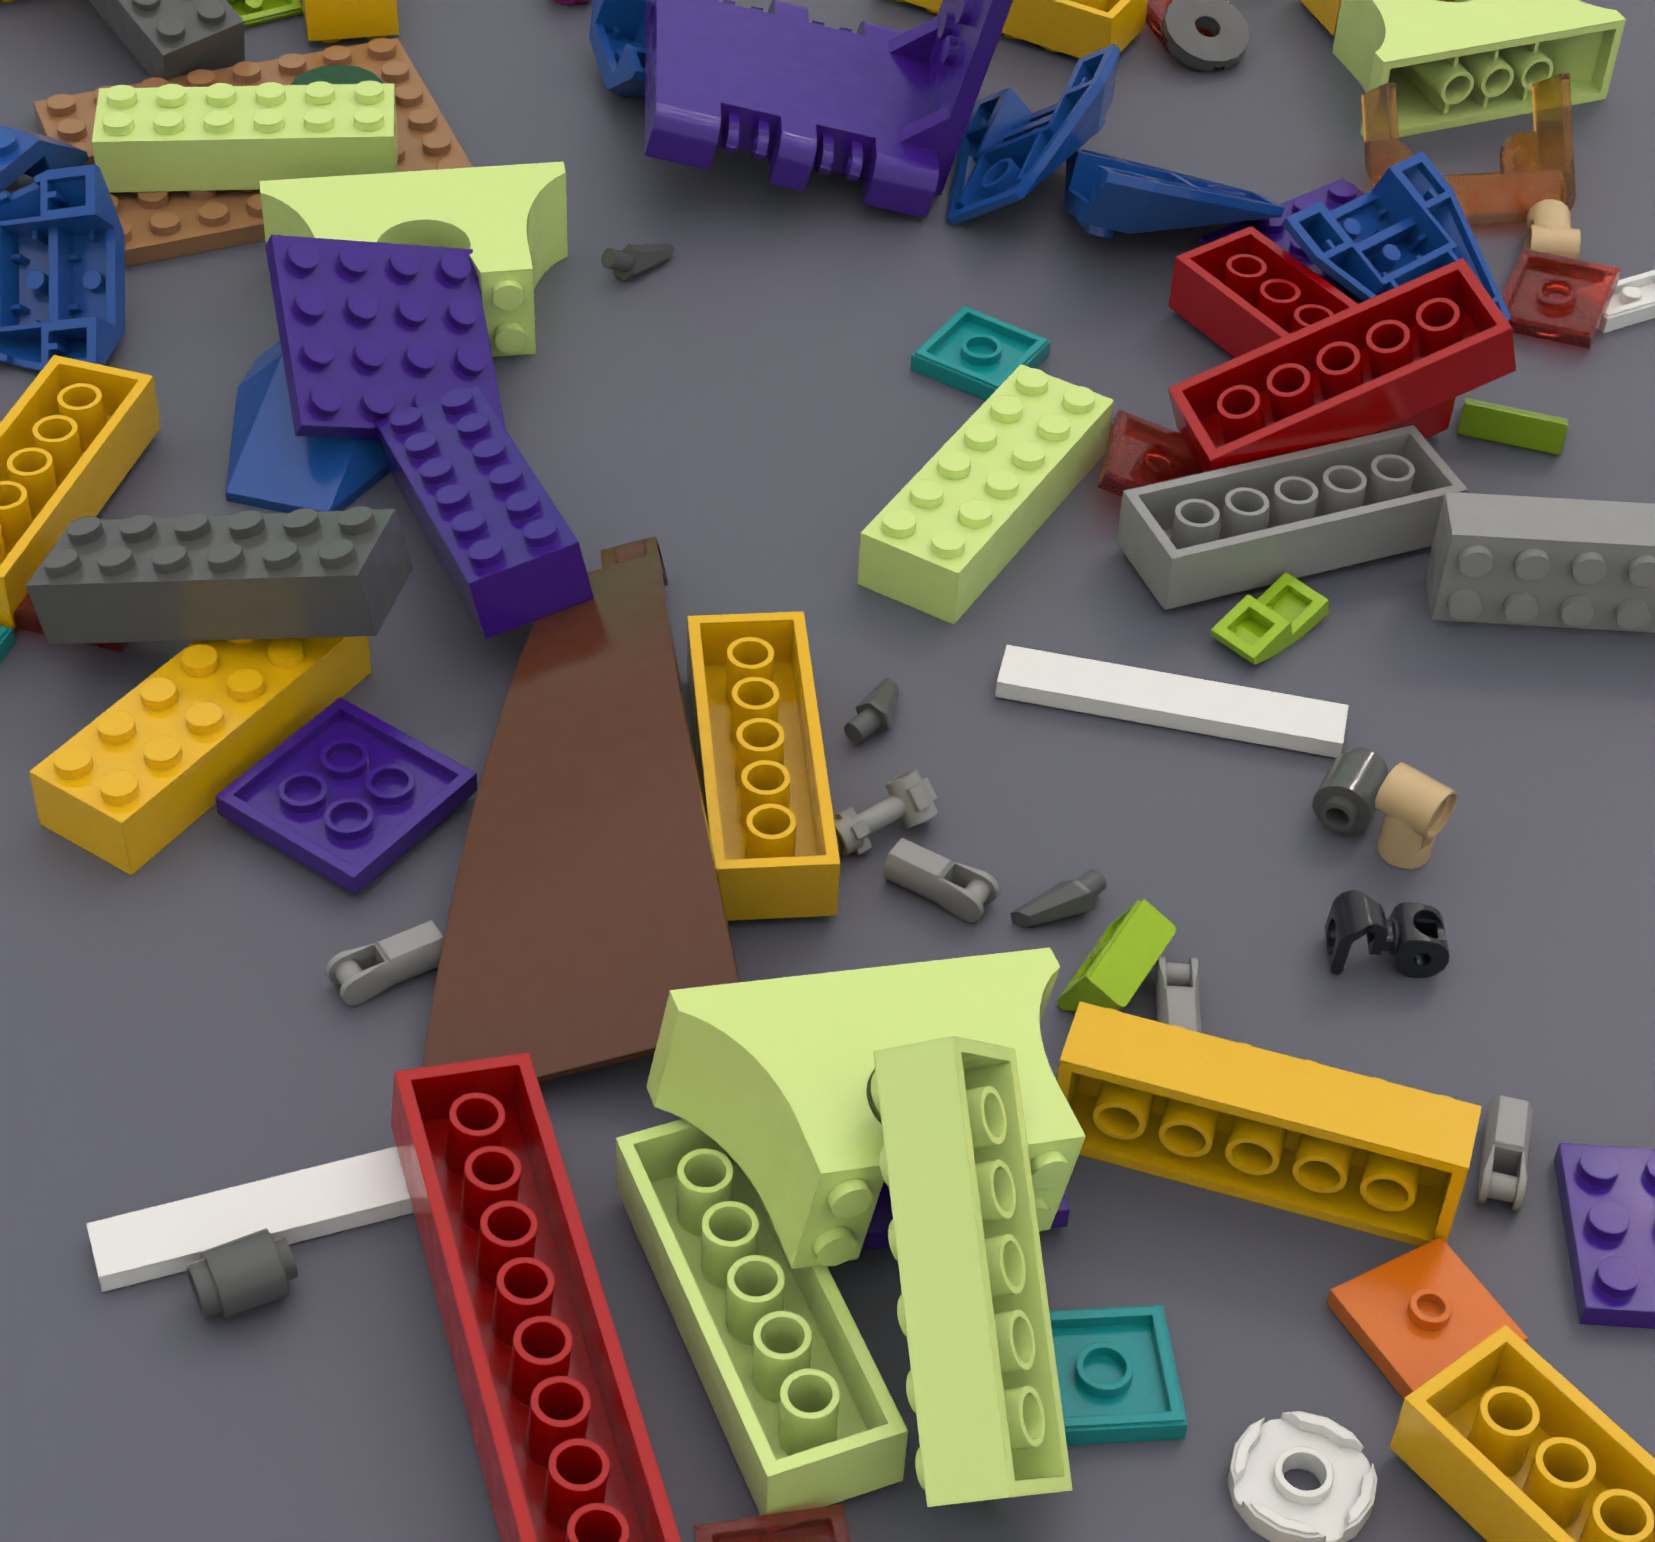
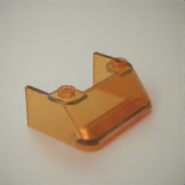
[1361,73,1576,226]

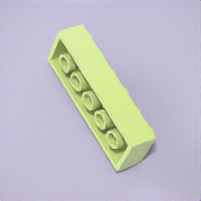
[92,80,398,193]
[857,364,1114,625]
[871,1036,1073,1507]
[616,1119,908,1527]

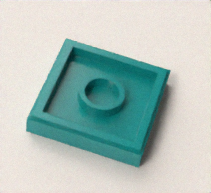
[910,306,1051,401]
[1049,1305,1188,1446]

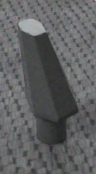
[601,244,674,282]
[844,678,899,744]
[1010,869,1106,927]

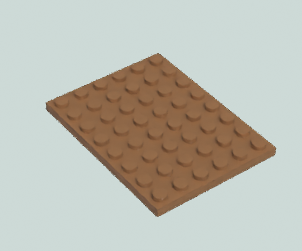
[33,38,473,267]

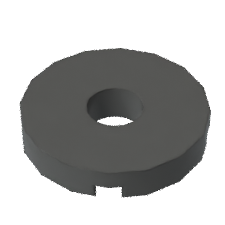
[1160,0,1250,72]

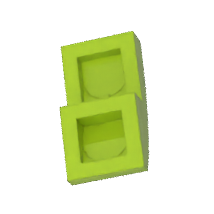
[1211,572,1329,665]

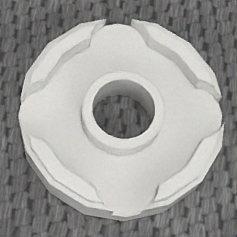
[1227,1411,1378,1542]

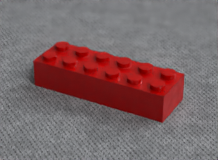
[1168,226,1456,439]
[1168,258,1516,473]

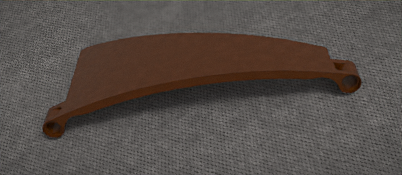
[422,536,741,1083]

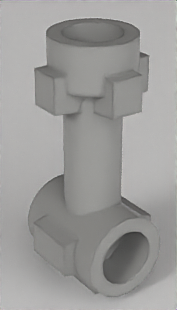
[834,768,938,856]

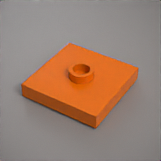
[1326,1237,1528,1399]

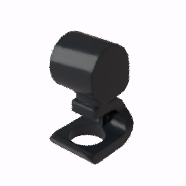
[1325,890,1450,978]

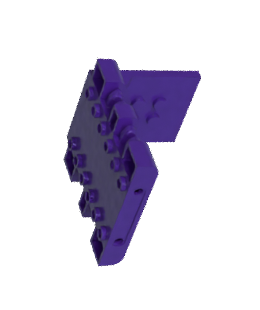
[645,0,1013,218]

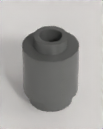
[1312,748,1388,834]
[186,1228,298,1319]

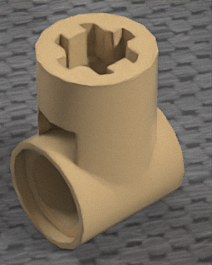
[1523,199,1581,272]
[1375,762,1458,869]

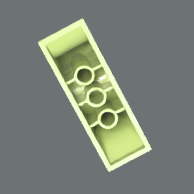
[1332,0,1626,143]
[259,161,568,357]
[646,947,1086,1269]

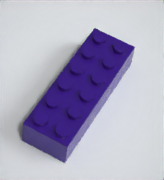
[375,385,594,639]

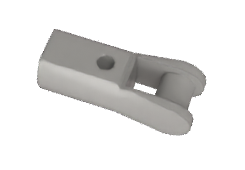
[883,838,1000,923]
[325,920,444,1006]
[1154,955,1202,1033]
[1476,1095,1533,1211]

